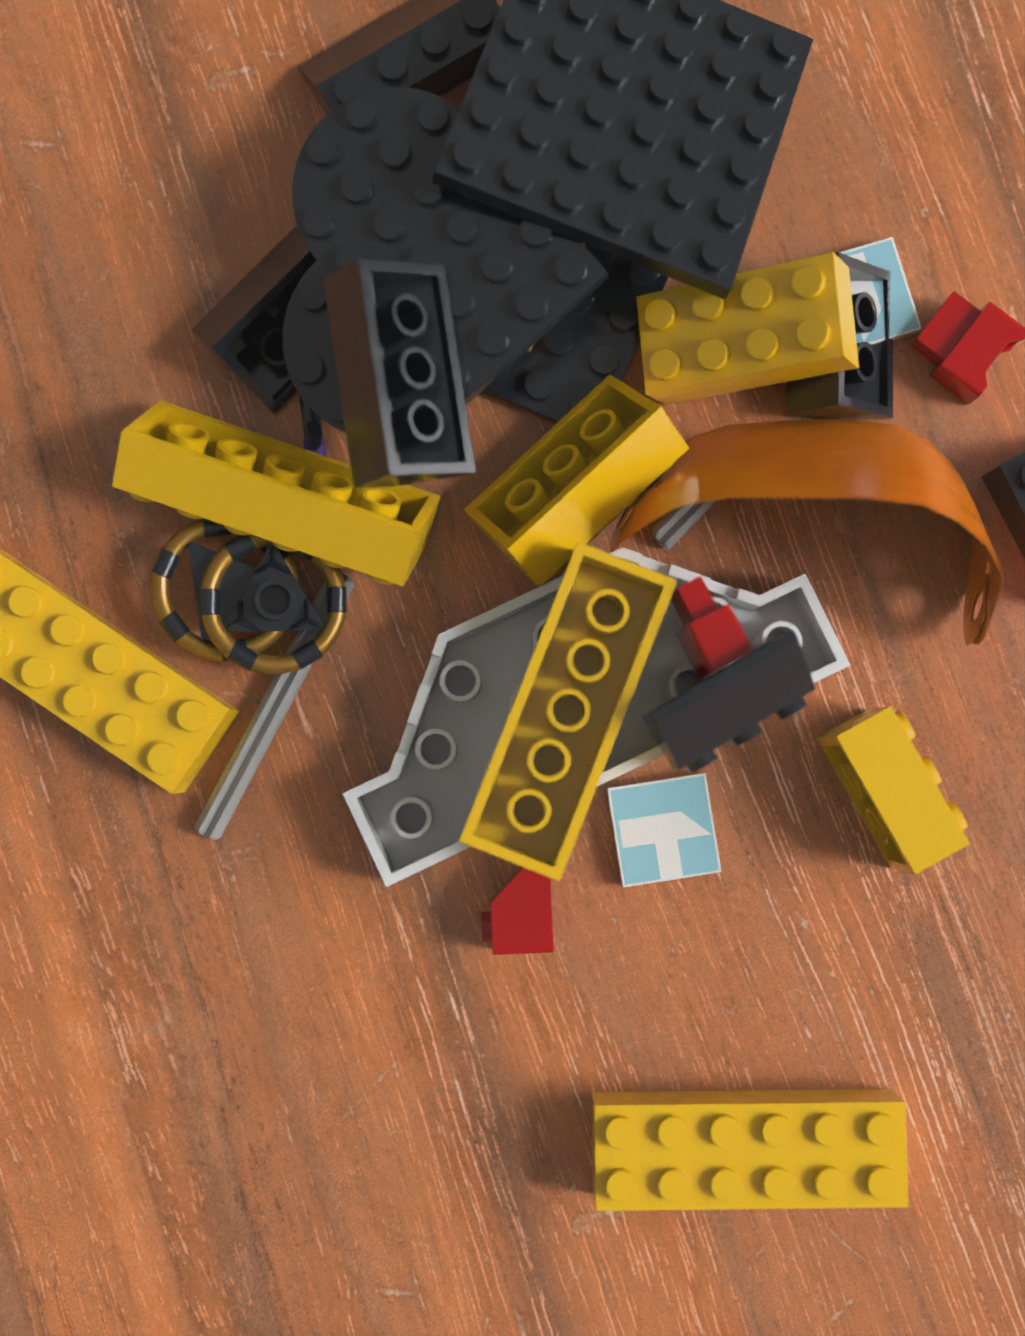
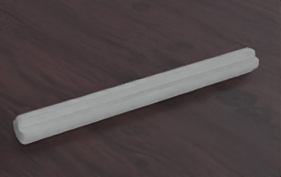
[195,574,354,840]

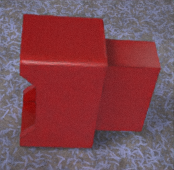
[911,291,1025,405]
[670,576,754,679]

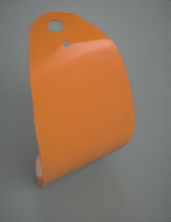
[609,419,1003,646]

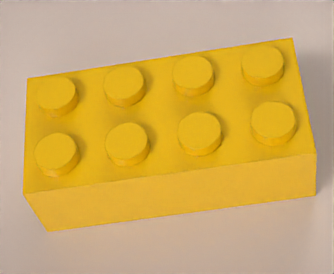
[636,252,859,405]
[464,374,689,587]

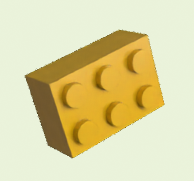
[816,706,970,875]

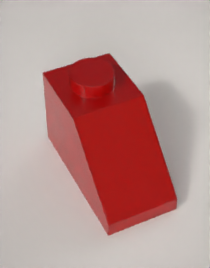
[481,866,554,955]

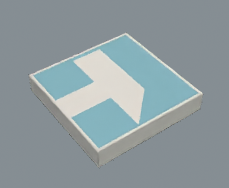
[839,237,922,345]
[606,773,722,888]

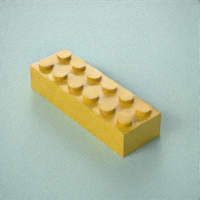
[112,400,441,586]
[459,541,678,881]
[0,549,240,794]
[591,1089,908,1211]

